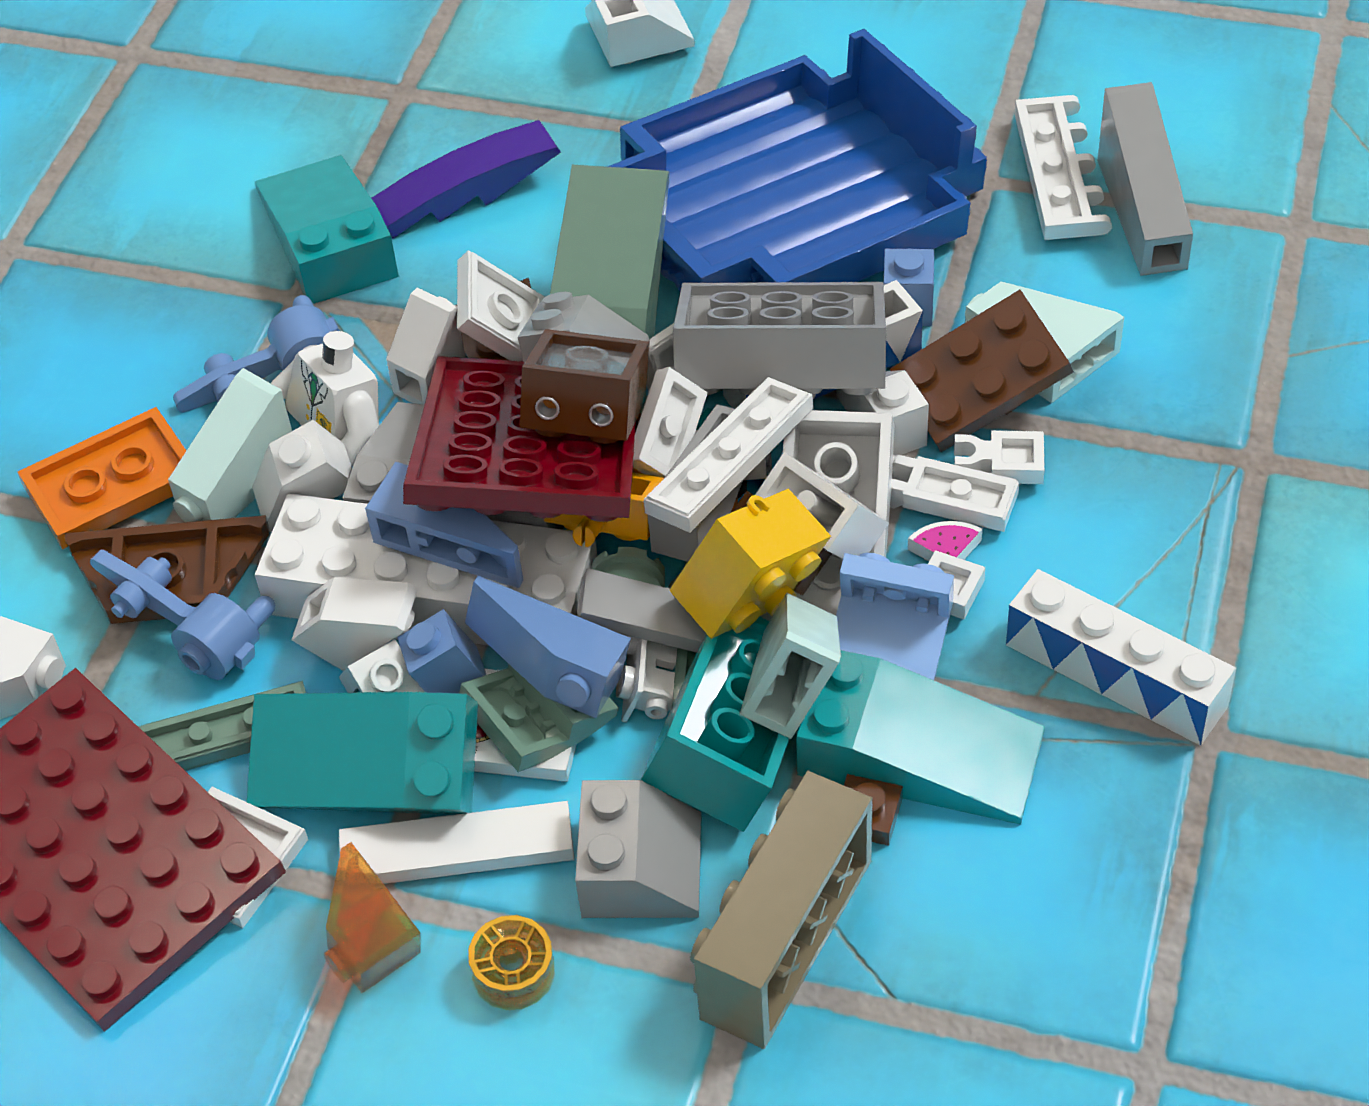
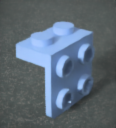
[836,553,954,681]

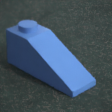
[365,461,524,588]
[465,576,631,718]

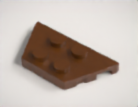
[65,515,270,624]

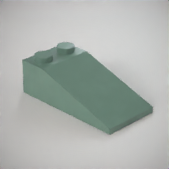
[550,164,670,339]

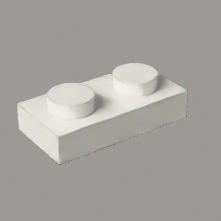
[633,367,708,478]

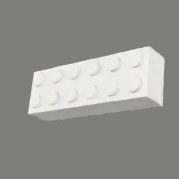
[255,493,597,646]

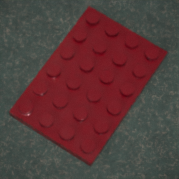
[403,356,636,522]
[0,668,286,1032]

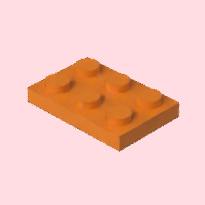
[17,407,187,550]

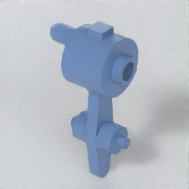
[173,295,340,412]
[90,550,275,680]

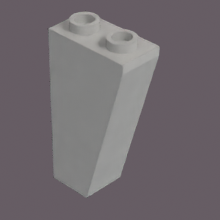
[1097,82,1193,276]

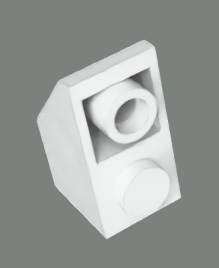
[386,287,465,405]
[292,577,418,671]

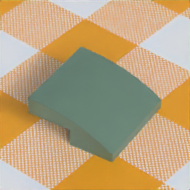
[459,664,618,772]

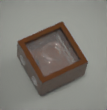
[520,329,649,444]

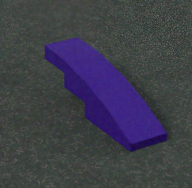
[371,120,561,239]

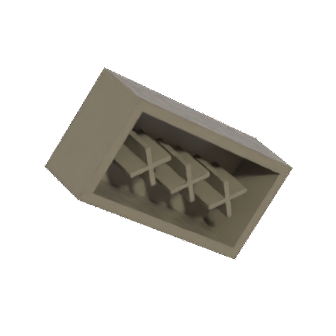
[690,770,872,1049]

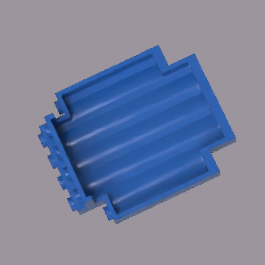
[607,29,987,292]

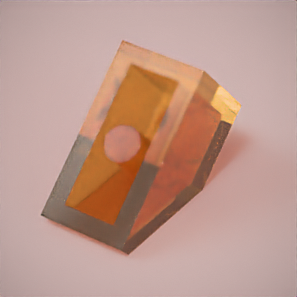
[324,842,421,993]

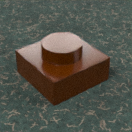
[844,774,903,846]

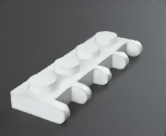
[1015,95,1112,240]

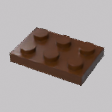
[890,289,1074,453]

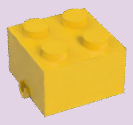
[669,488,831,639]

